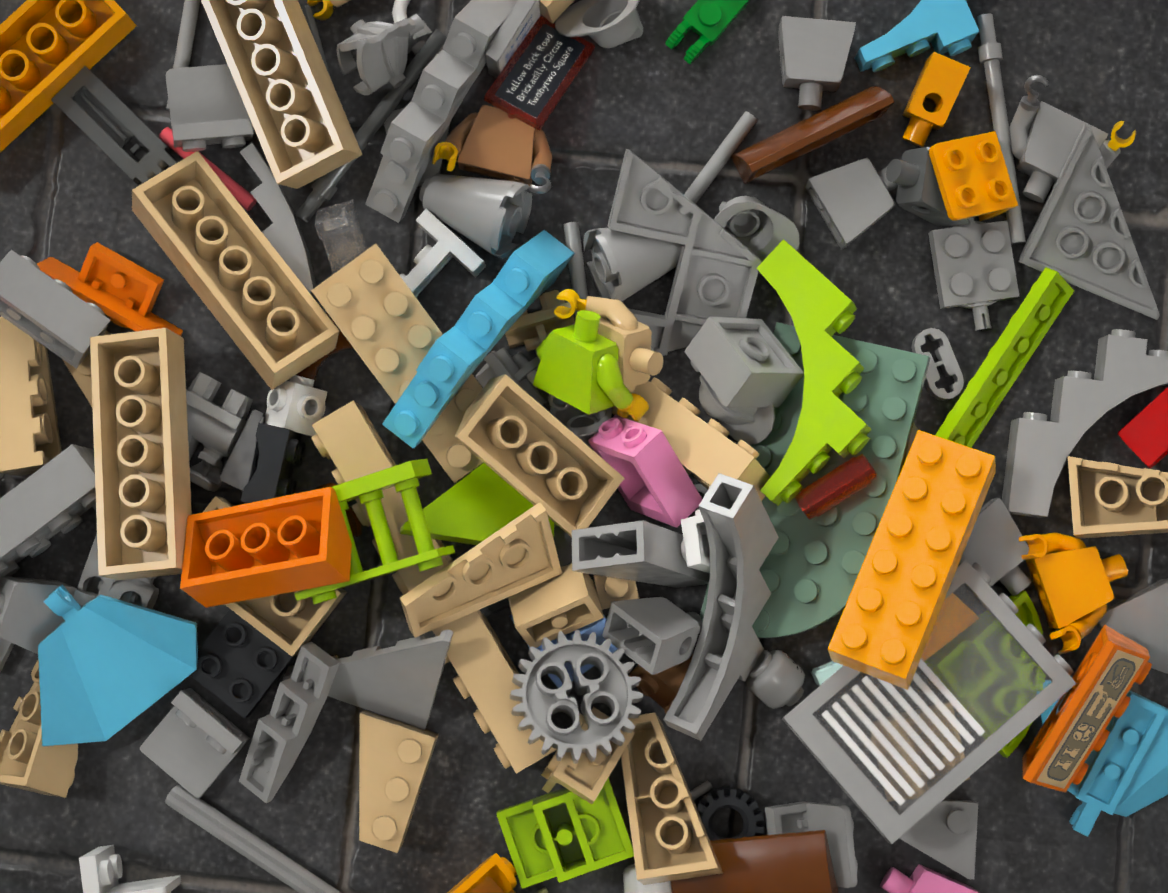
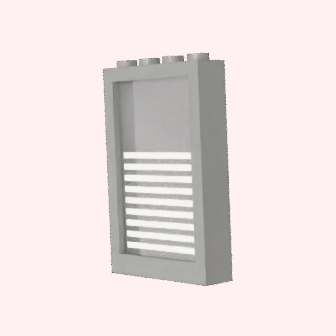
[782,560,1076,844]

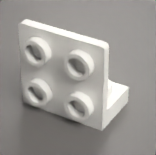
[79,845,181,893]

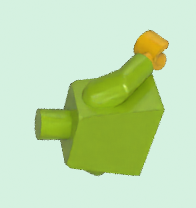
[533,310,649,422]

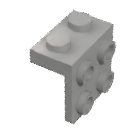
[166,64,254,152]
[765,801,858,888]

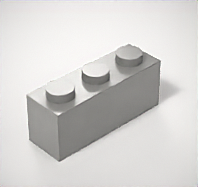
[0,250,111,369]

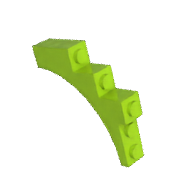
[756,239,872,506]

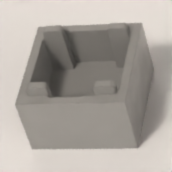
[684,317,804,407]

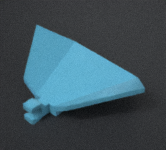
[38,585,198,746]
[1036,676,1168,837]

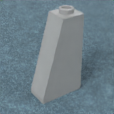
[572,520,710,588]

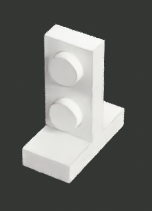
[400,209,486,297]

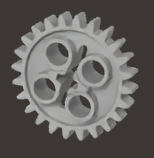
[510,630,643,764]

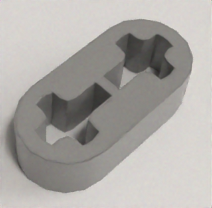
[911,328,964,401]

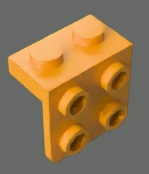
[929,131,1018,221]

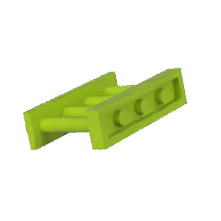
[294,459,455,605]

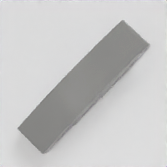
[240,143,317,299]
[239,642,340,803]

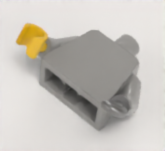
[1009,75,1136,203]

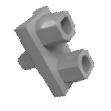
[476,348,546,406]

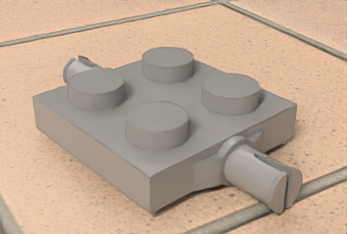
[928,217,1020,331]

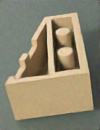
[359,710,439,853]

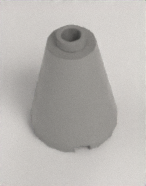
[419,173,532,259]
[583,227,682,302]

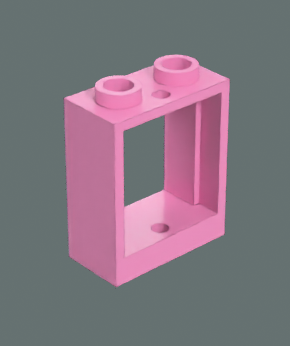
[588,415,702,528]

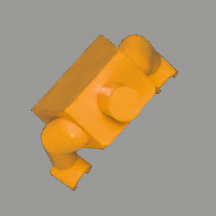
[1018,532,1128,655]

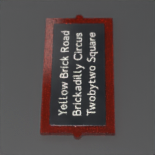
[484,15,595,131]

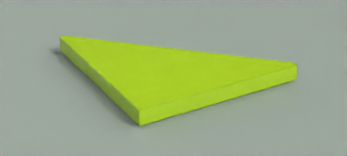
[400,463,554,545]

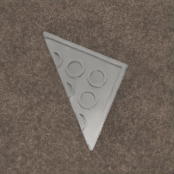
[1019,123,1160,320]
[283,630,453,730]

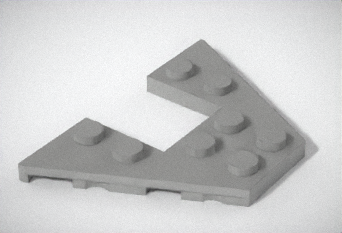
[607,149,761,356]

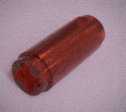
[795,453,878,520]

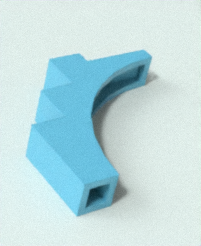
[855,0,979,72]
[382,230,575,449]

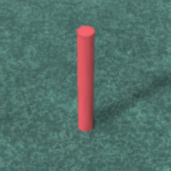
[158,127,257,211]

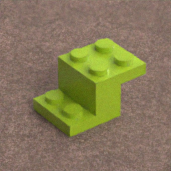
[496,777,634,889]

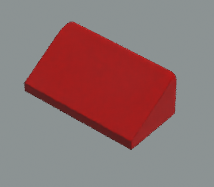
[1118,387,1168,469]

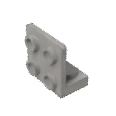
[140,688,250,798]

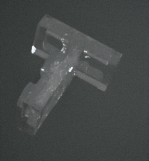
[315,200,367,274]

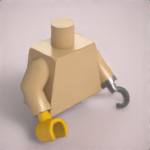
[548,289,663,411]

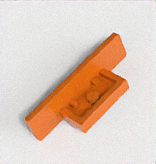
[37,242,183,336]

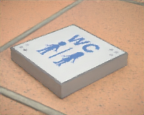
[485,0,541,80]

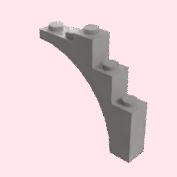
[365,0,517,223]
[1002,329,1168,518]
[663,473,779,741]

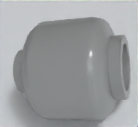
[746,650,805,709]

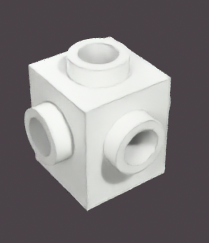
[264,375,327,436]

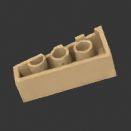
[621,713,723,885]

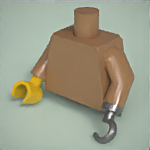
[432,100,553,194]

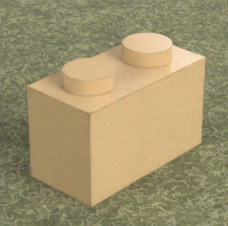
[508,563,604,648]

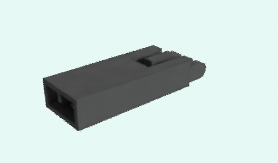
[51,66,177,185]

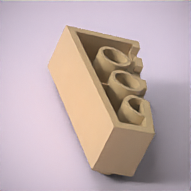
[0,317,62,476]
[612,377,770,501]
[1068,456,1168,539]

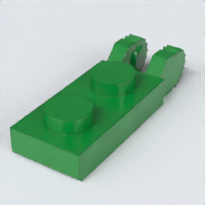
[665,0,751,65]

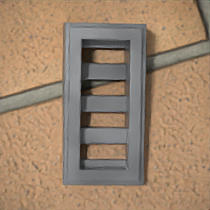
[220,409,265,491]

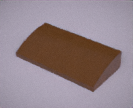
[731,86,895,184]
[671,830,838,893]

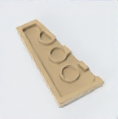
[400,502,562,638]

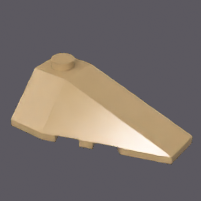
[0,660,78,798]

